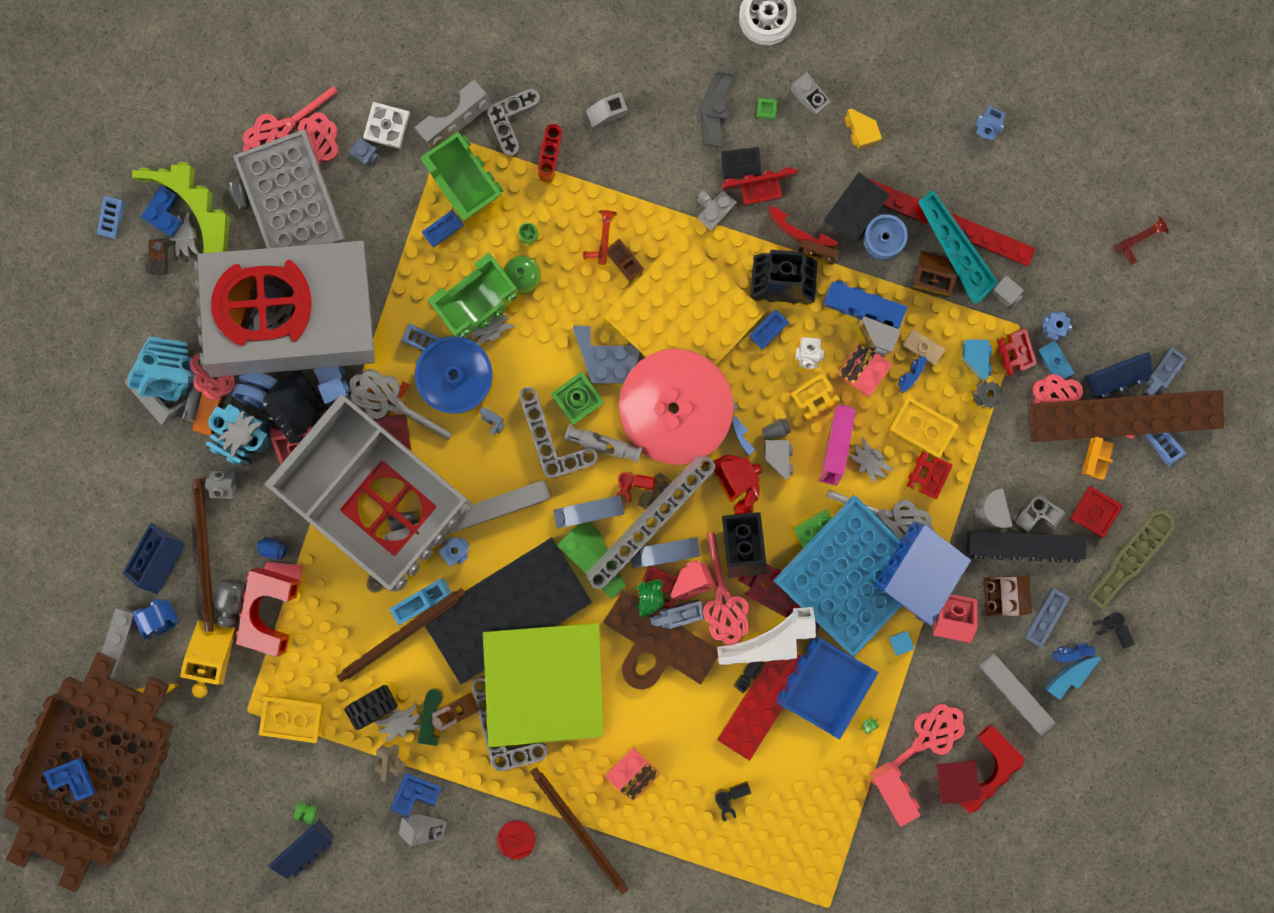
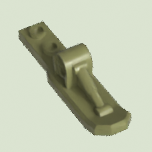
[1087,508,1175,609]

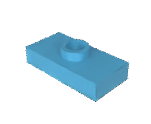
[1037,340,1074,383]

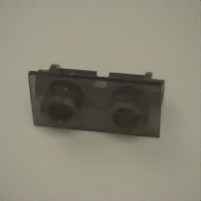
[638,472,673,509]

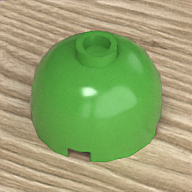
[503,255,541,294]

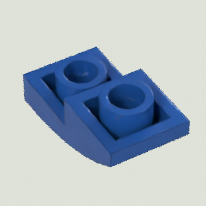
[897,356,927,393]

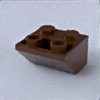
[910,251,957,298]
[984,575,1032,616]

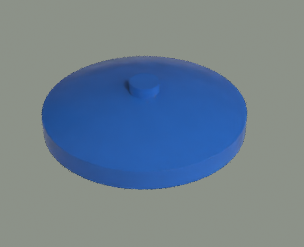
[415,336,493,414]

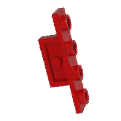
[721,167,798,206]

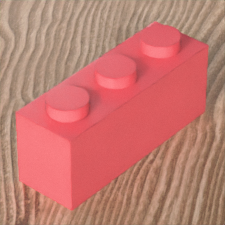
[869,762,921,827]

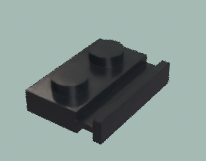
[721,147,762,179]

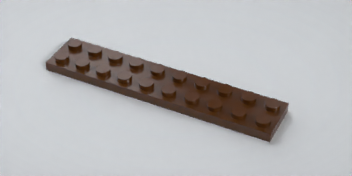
[1028,390,1224,442]

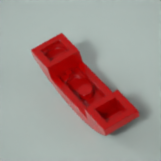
[768,205,838,249]

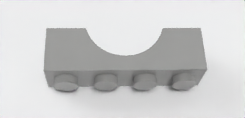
[415,80,493,149]
[101,607,137,682]

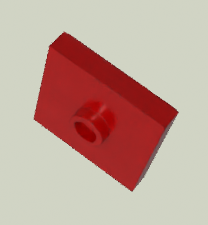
[1069,486,1123,538]

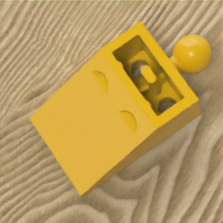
[180,620,236,698]

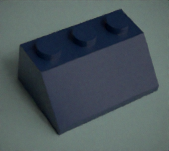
[1085,352,1152,398]
[123,523,185,594]
[268,819,334,879]

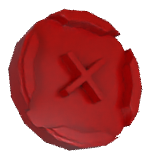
[497,820,536,860]

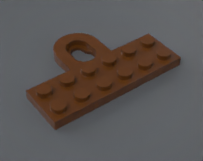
[603,590,718,689]

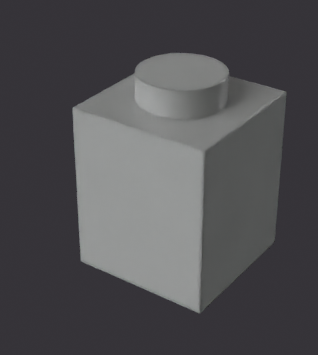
[990,275,1024,307]

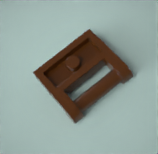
[797,239,839,265]

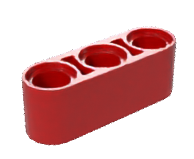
[538,124,562,182]

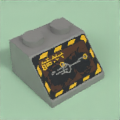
[858,317,900,357]

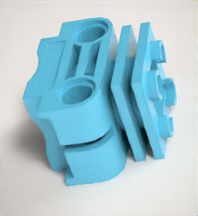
[128,337,195,402]
[206,404,272,466]

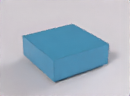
[888,631,914,656]

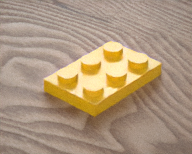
[889,396,959,458]
[259,696,323,743]

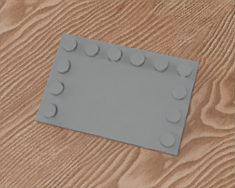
[233,129,345,248]

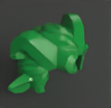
[636,579,664,617]

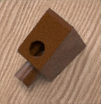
[432,693,480,731]

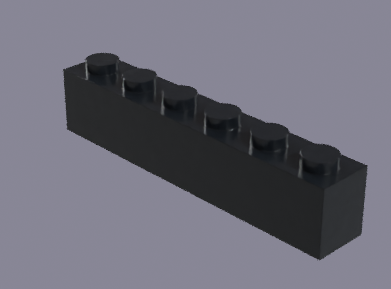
[966,531,1087,563]

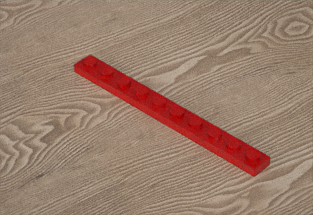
[869,178,1036,267]

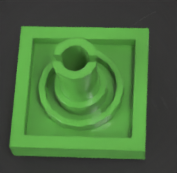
[551,372,604,425]
[792,509,832,549]

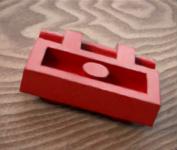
[996,328,1037,376]
[906,451,953,500]

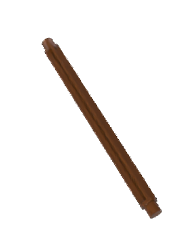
[192,478,215,632]
[337,588,466,682]
[530,767,629,895]

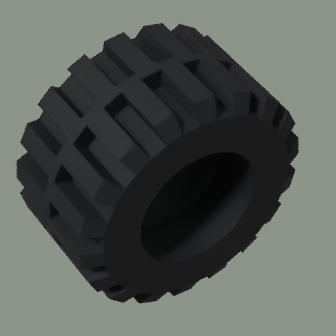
[344,685,398,730]

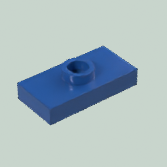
[422,209,464,248]
[749,309,789,350]

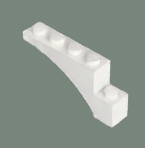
[717,607,816,665]

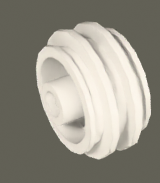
[739,0,797,46]

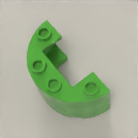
[420,132,504,221]
[427,252,518,338]

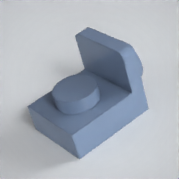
[349,138,379,167]
[480,407,505,436]

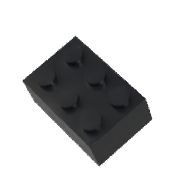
[824,172,890,242]
[722,512,767,578]

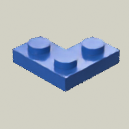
[141,185,183,238]
[1052,643,1095,663]
[43,757,96,801]
[391,773,442,818]

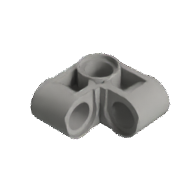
[1013,496,1066,533]

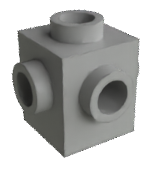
[205,471,237,499]

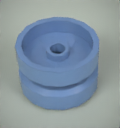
[862,214,908,260]
[231,373,277,410]

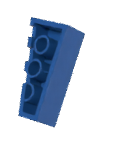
[822,280,908,329]

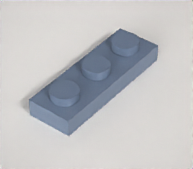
[1023,588,1070,648]

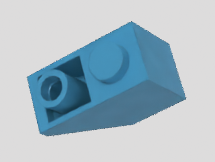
[962,339,992,380]

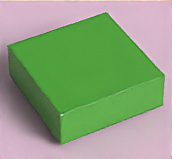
[756,98,777,120]

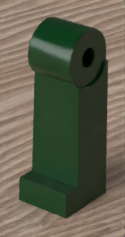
[417,688,444,746]

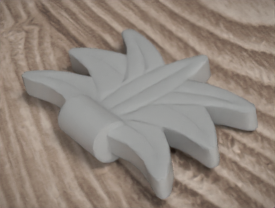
[169,212,200,257]
[471,316,514,346]
[218,411,262,457]
[849,438,893,482]
[375,704,421,741]

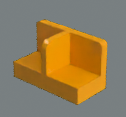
[1081,437,1114,480]

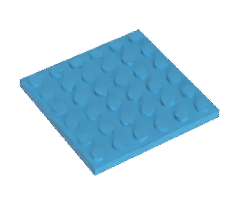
[773,495,902,657]

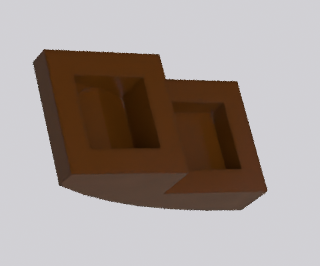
[604,239,644,281]

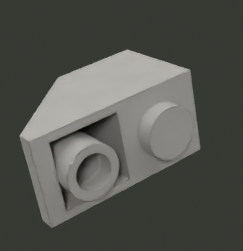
[790,73,831,114]
[586,92,628,128]
[764,440,793,479]
[399,814,447,846]

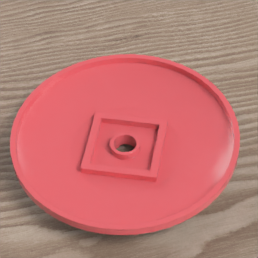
[619,349,734,465]

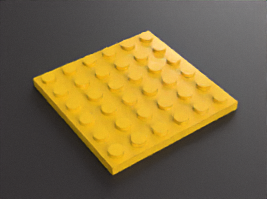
[603,234,766,365]

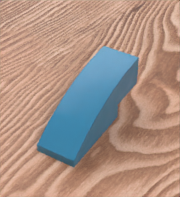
[389,577,452,625]
[1043,655,1101,700]

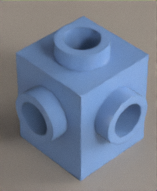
[975,106,1006,141]
[1042,311,1072,340]
[438,536,470,567]

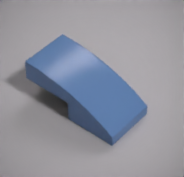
[732,416,755,456]

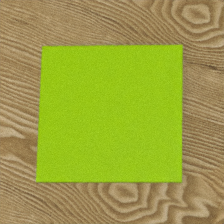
[483,623,604,747]

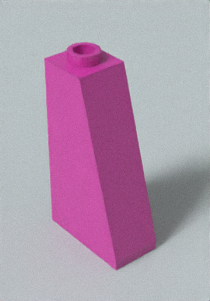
[818,405,856,486]

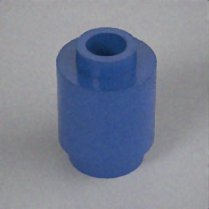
[257,537,287,560]

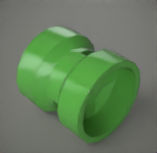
[518,223,538,245]
[293,801,318,825]

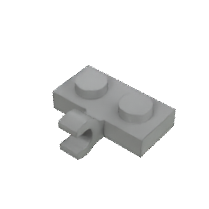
[697,190,737,231]

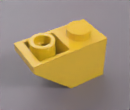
[844,109,882,150]

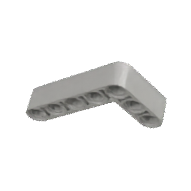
[519,387,598,478]
[472,676,548,771]

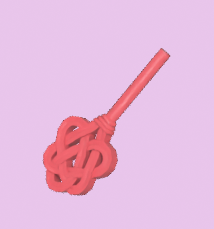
[243,86,338,151]
[298,112,339,167]
[190,353,235,400]
[1032,374,1135,439]
[702,532,749,645]
[871,704,965,786]

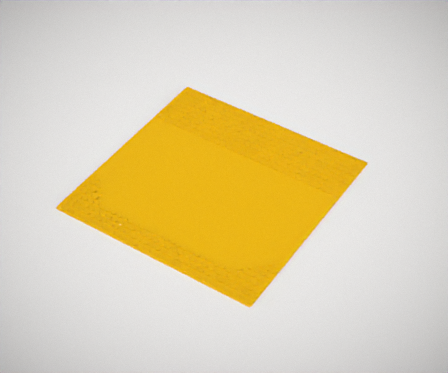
[247,143,1020,908]

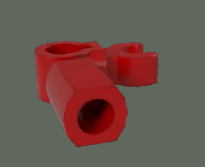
[616,472,656,503]

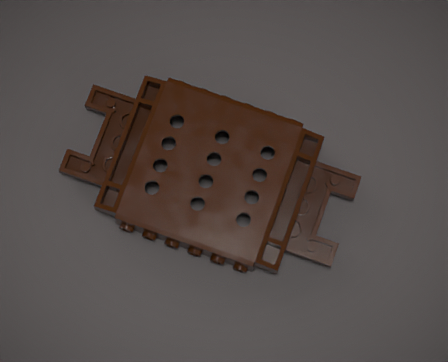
[4,652,174,893]

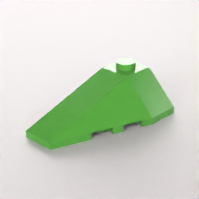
[557,522,626,599]

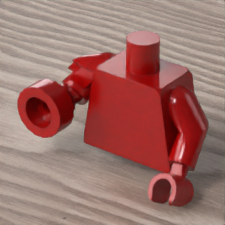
[701,454,763,515]

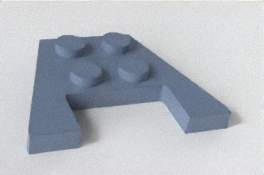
[573,326,640,384]

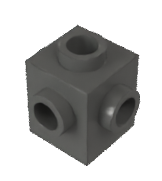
[972,380,1003,409]

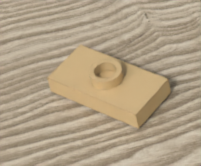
[902,329,945,366]

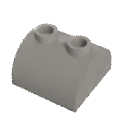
[973,488,1012,528]

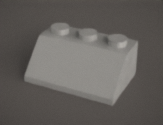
[124,376,190,425]

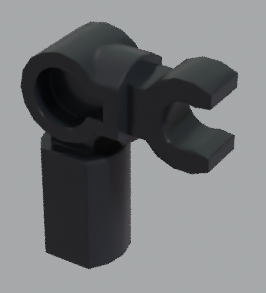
[1092,612,1135,649]
[734,661,763,693]
[715,781,752,822]

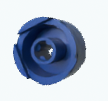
[133,599,180,640]

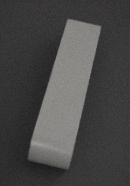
[979,653,1056,737]

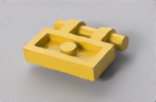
[790,373,840,421]

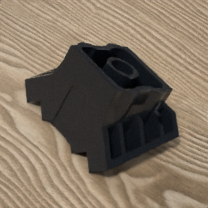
[750,250,818,305]
[263,371,326,444]

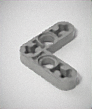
[487,89,540,157]

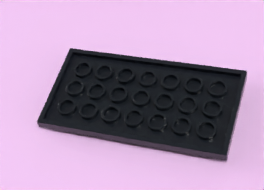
[425,537,592,685]

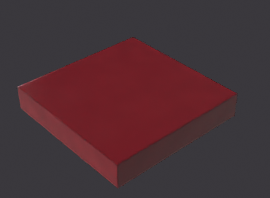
[936,760,980,804]

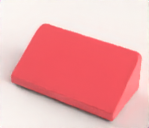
[264,562,303,585]

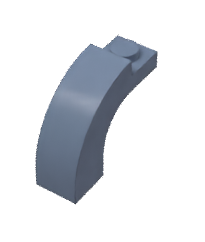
[553,495,625,529]
[631,537,701,568]

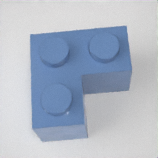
[314,366,352,406]

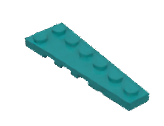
[918,190,999,304]

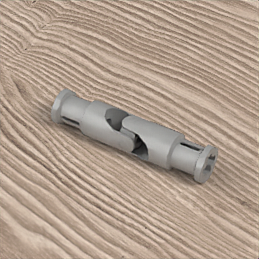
[564,424,643,464]

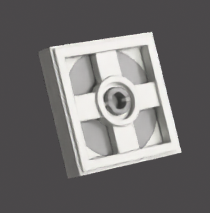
[363,102,411,149]

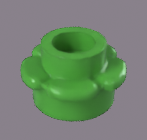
[861,717,879,734]

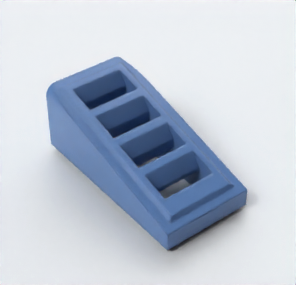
[97,196,126,239]
[400,323,441,351]
[1146,433,1186,467]

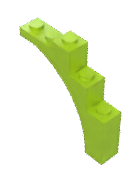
[132,162,230,253]

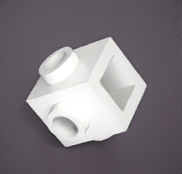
[795,337,824,369]

